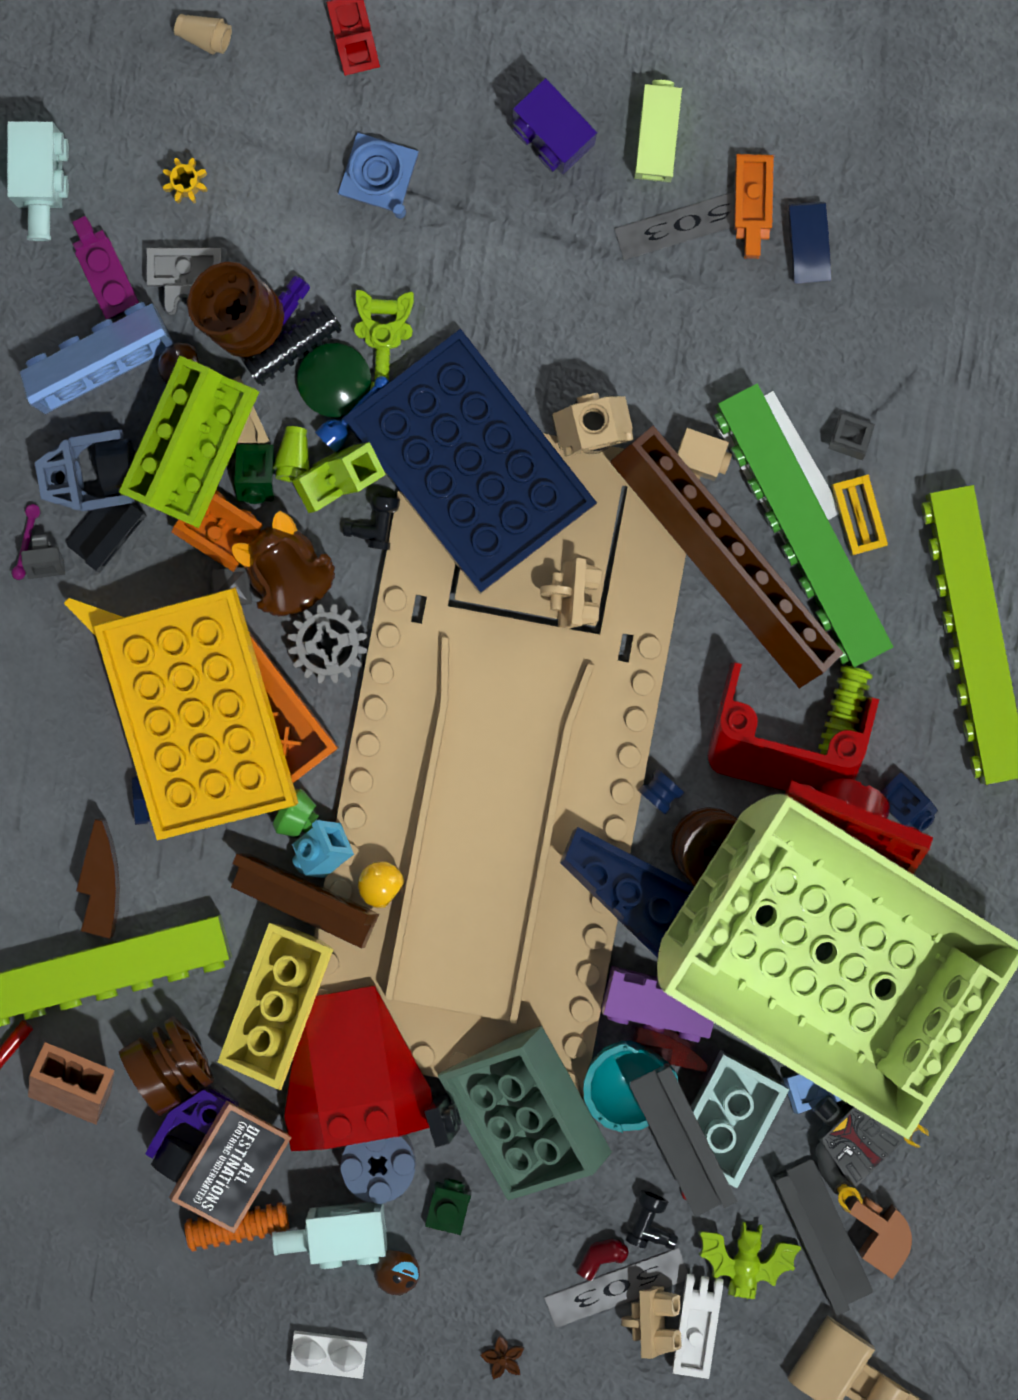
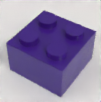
[512,78,597,175]

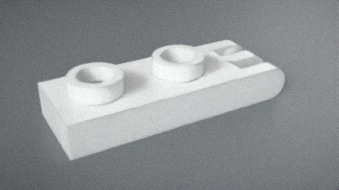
[672,1274,724,1379]

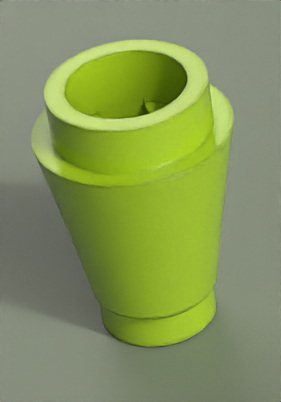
[273,426,309,483]

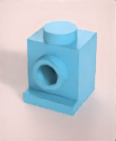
[292,820,354,878]

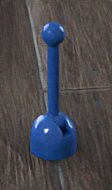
[315,376,389,452]

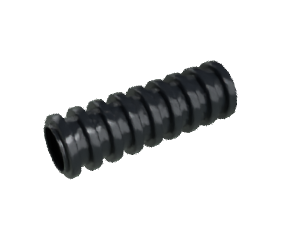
[244,304,342,386]

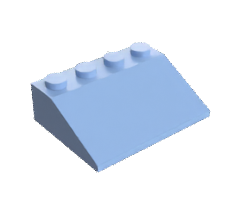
[20,302,174,414]

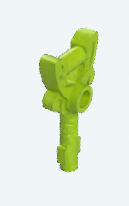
[354,290,414,390]

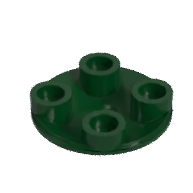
[297,343,371,417]

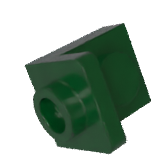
[235,444,274,504]
[425,1178,472,1235]

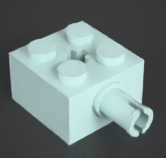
[7,122,69,241]
[272,1202,388,1269]

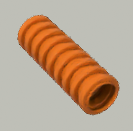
[184,1201,289,1252]

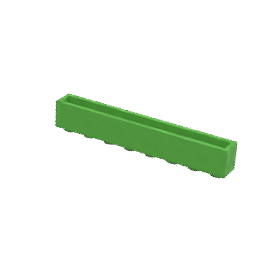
[713,383,893,668]

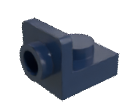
[881,772,938,832]

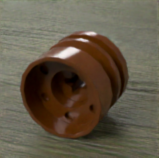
[187,261,284,357]
[670,807,737,886]
[119,1016,214,1116]

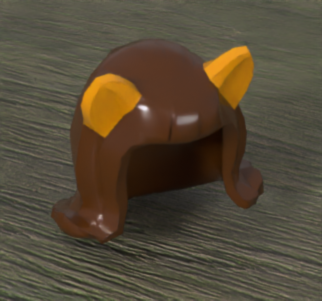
[231,510,335,617]

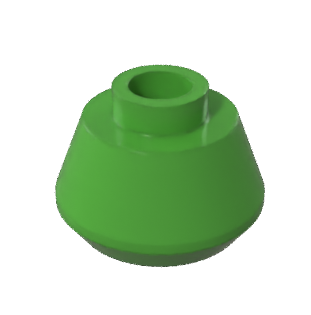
[272,789,320,837]

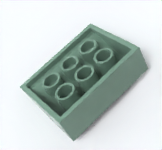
[438,1026,612,1201]

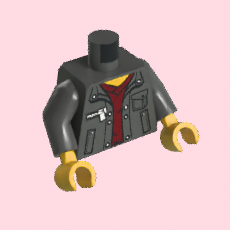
[813,1095,929,1212]

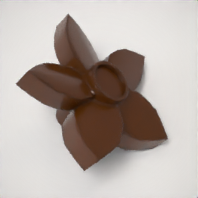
[481,1335,524,1379]

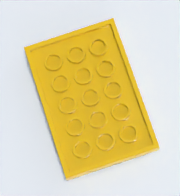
[93,587,299,841]

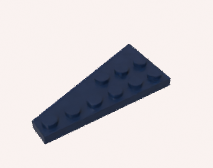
[560,827,763,958]

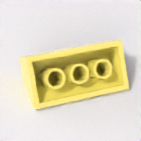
[218,923,333,1090]

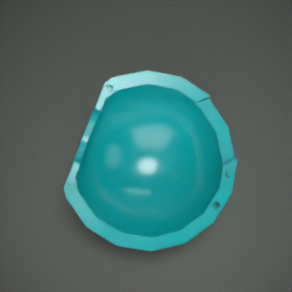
[583,1040,678,1133]

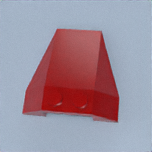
[284,985,433,1151]

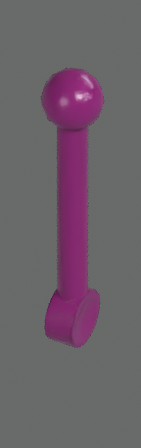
[11,504,41,580]

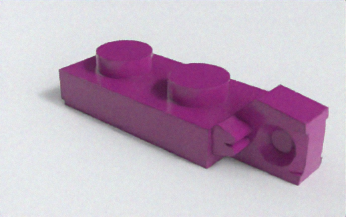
[72,216,140,320]

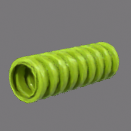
[818,665,873,755]

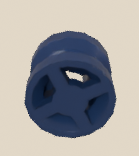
[638,769,685,814]

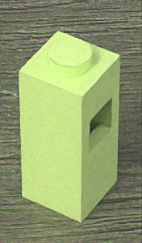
[634,80,682,182]

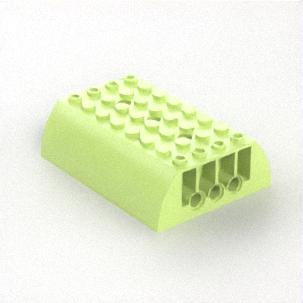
[657,794,1018,1140]

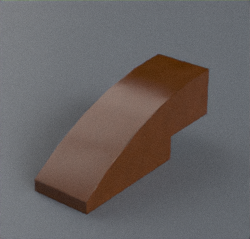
[76,818,120,939]

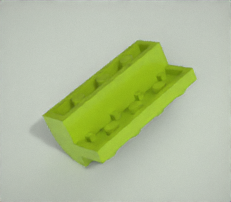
[119,356,259,528]

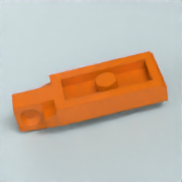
[734,154,774,259]

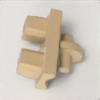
[540,558,602,629]
[621,1286,682,1359]

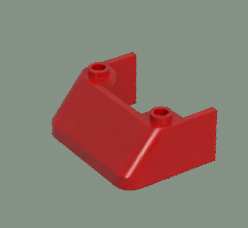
[707,662,880,791]

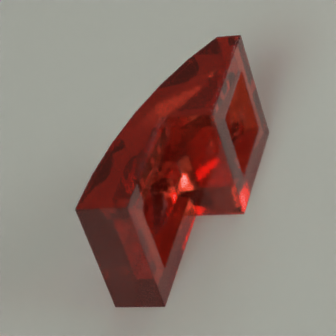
[633,1027,707,1072]

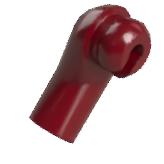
[576,1238,629,1281]

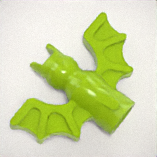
[698,1222,801,1299]

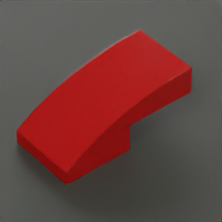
[326,0,380,76]

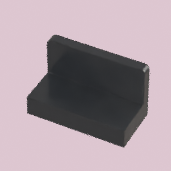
[67,495,147,572]

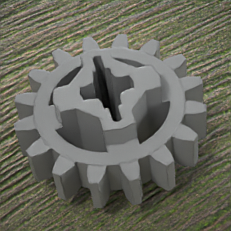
[288,604,368,684]

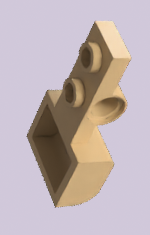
[788,1315,922,1400]

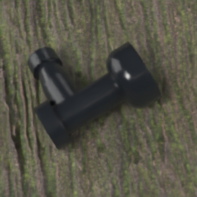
[343,495,400,550]
[625,1190,678,1250]

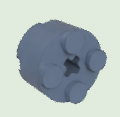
[340,1135,416,1204]

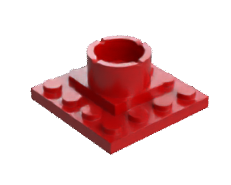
[784,779,933,875]

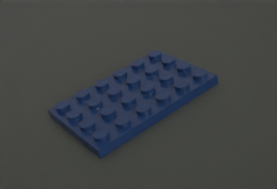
[343,329,597,594]

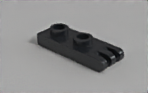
[424,1093,461,1148]

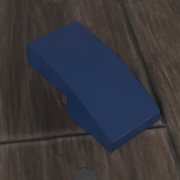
[788,202,831,284]

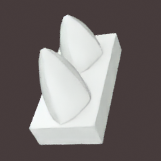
[289,1331,368,1379]

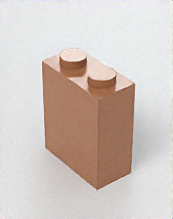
[28,1042,114,1125]

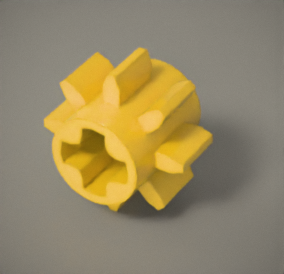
[163,158,208,204]

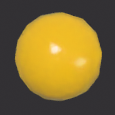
[357,862,404,908]

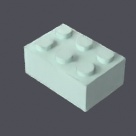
[691,1050,789,1188]

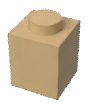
[677,428,732,481]

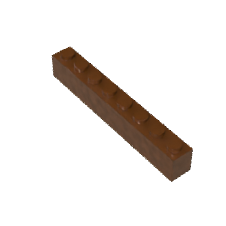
[610,425,844,689]

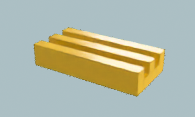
[831,475,888,556]

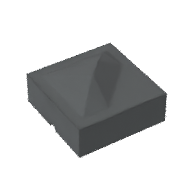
[828,412,875,461]
[212,567,252,605]

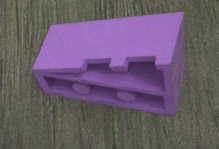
[601,965,714,1042]

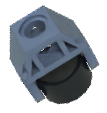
[35,429,135,511]

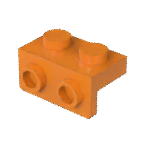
[171,491,263,572]

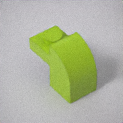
[292,442,386,513]

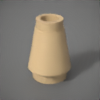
[174,14,232,55]

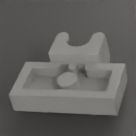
[147,248,222,315]

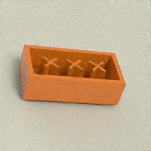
[249,631,339,784]

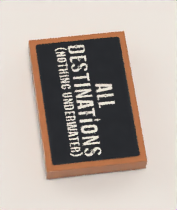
[169,1100,292,1233]

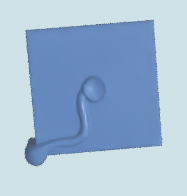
[338,132,419,219]

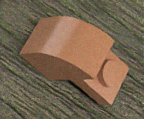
[846,1196,912,1279]

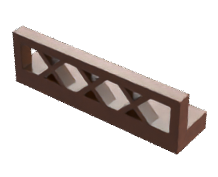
[231,853,379,948]

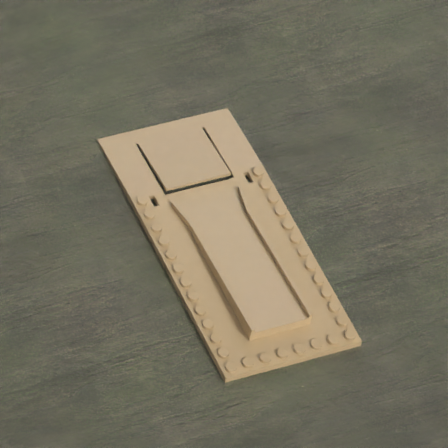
[314,433,700,1101]

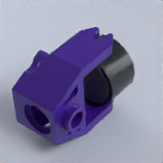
[145,1085,239,1183]

